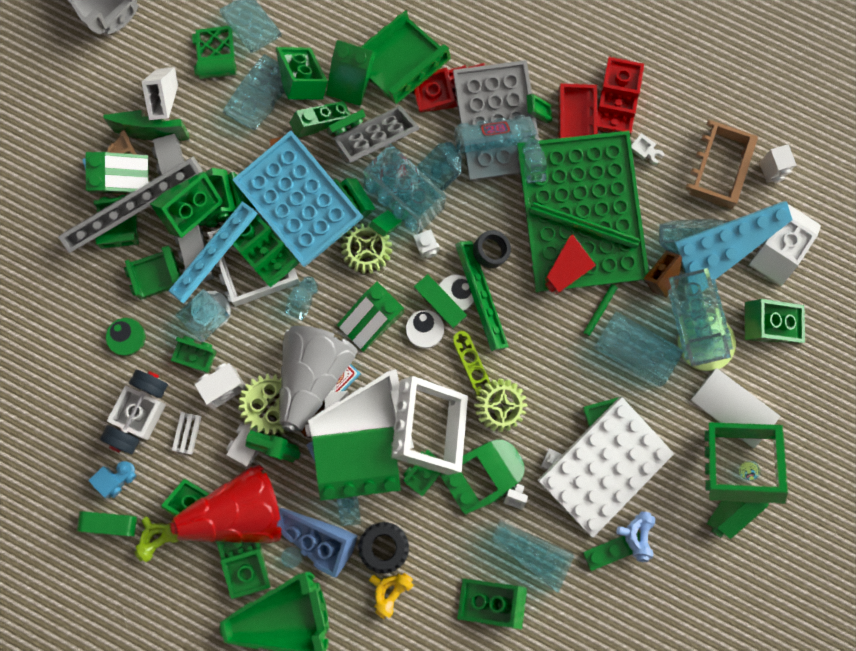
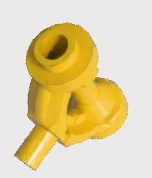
[369,572,414,619]

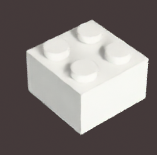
[195,364,245,409]

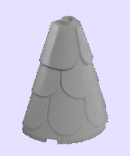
[68,0,139,34]
[279,326,358,432]

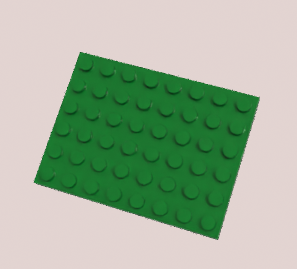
[517,131,649,293]

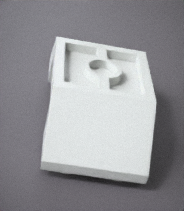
[749,205,821,286]

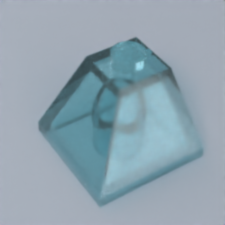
[416,142,461,197]

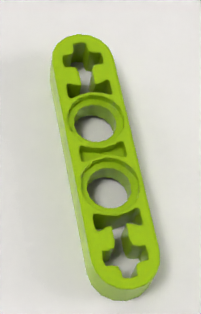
[453,331,494,401]

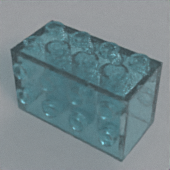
[363,144,446,234]
[668,268,733,367]

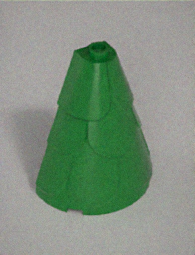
[219,572,329,651]

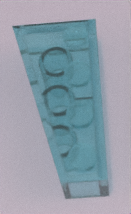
[491,519,575,593]

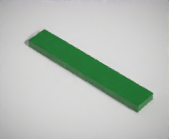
[455,241,509,351]

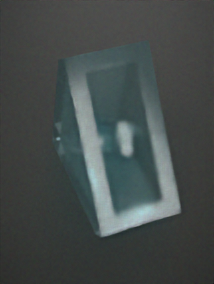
[337,496,361,526]

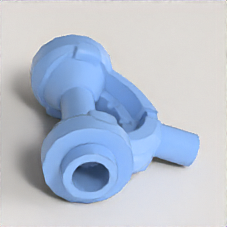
[616,512,655,562]

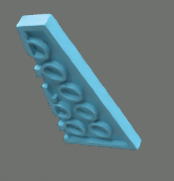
[675,201,793,296]

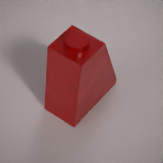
[545,234,596,295]

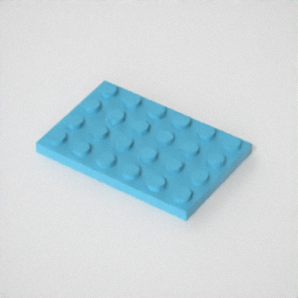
[232,131,364,267]

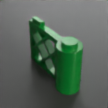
[192,25,237,79]

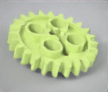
[238,374,289,436]

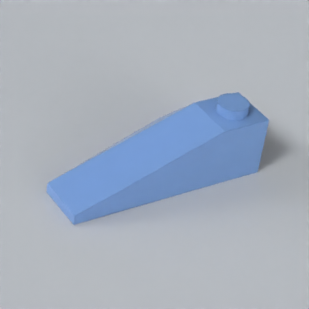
[277,508,358,578]

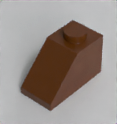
[644,250,682,298]

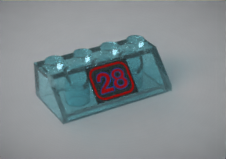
[454,115,537,154]

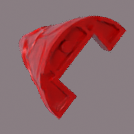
[169,465,281,543]

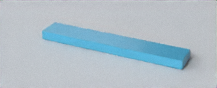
[169,201,258,303]

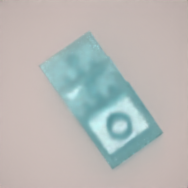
[223,54,285,131]

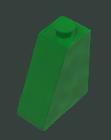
[706,501,769,539]

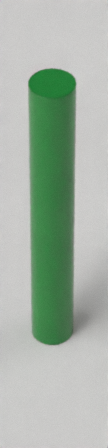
[583,284,618,336]

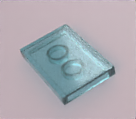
[219,0,281,53]

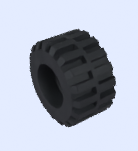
[358,522,409,574]

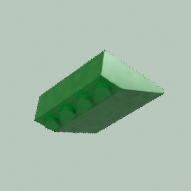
[312,426,401,501]

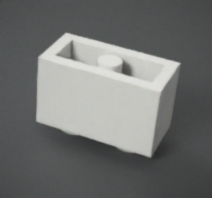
[759,144,796,183]

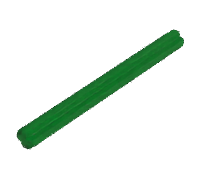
[530,202,640,249]

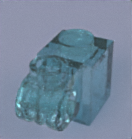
[522,138,547,183]
[285,276,318,321]

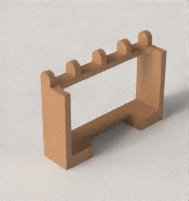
[685,120,758,209]

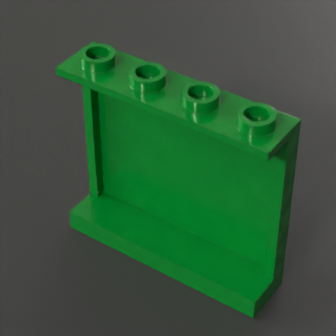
[361,10,451,104]

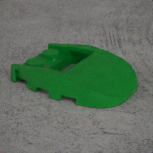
[440,439,525,516]

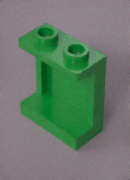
[199,168,236,228]
[93,195,139,249]
[124,245,181,300]

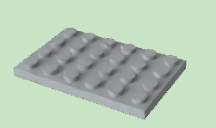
[453,60,539,181]

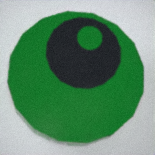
[106,317,146,356]

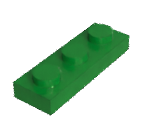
[582,530,640,571]

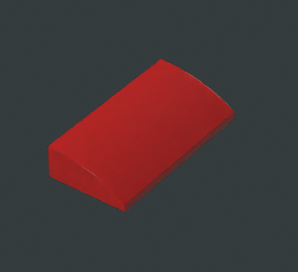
[558,83,597,138]

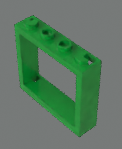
[704,422,788,504]

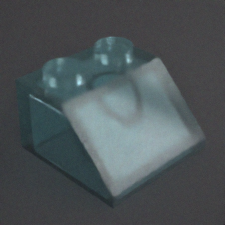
[175,289,230,342]

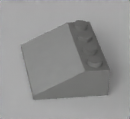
[333,106,419,163]

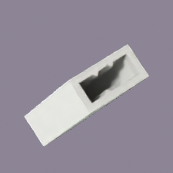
[142,67,178,120]

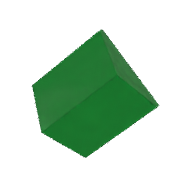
[161,479,209,516]

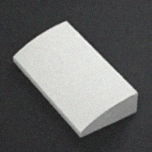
[690,368,780,448]

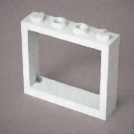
[207,214,300,307]
[391,376,468,475]

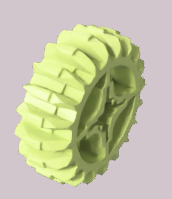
[341,223,392,274]
[474,378,528,432]

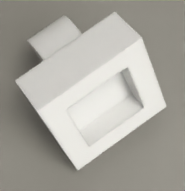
[541,448,563,470]
[504,484,528,510]

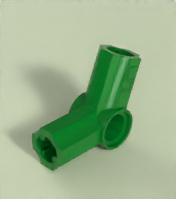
[245,430,301,463]

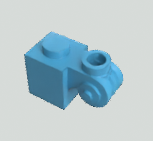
[88,461,137,498]

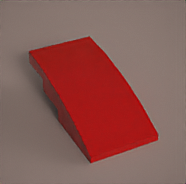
[597,57,644,136]
[414,63,485,112]

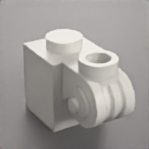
[226,423,259,467]

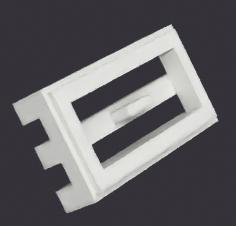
[172,412,201,455]

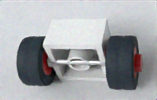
[100,369,168,454]

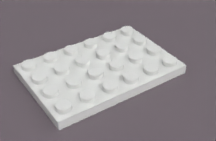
[537,397,674,538]

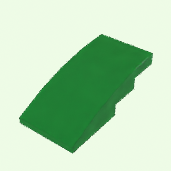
[103,110,189,141]
[233,205,300,288]
[216,541,271,599]

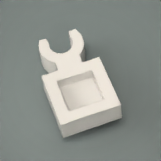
[631,133,665,166]

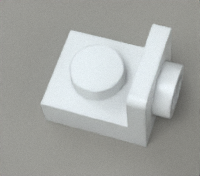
[413,229,439,258]

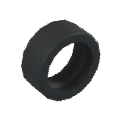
[473,230,511,268]

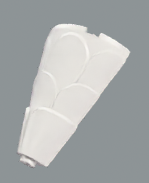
[305,370,414,449]

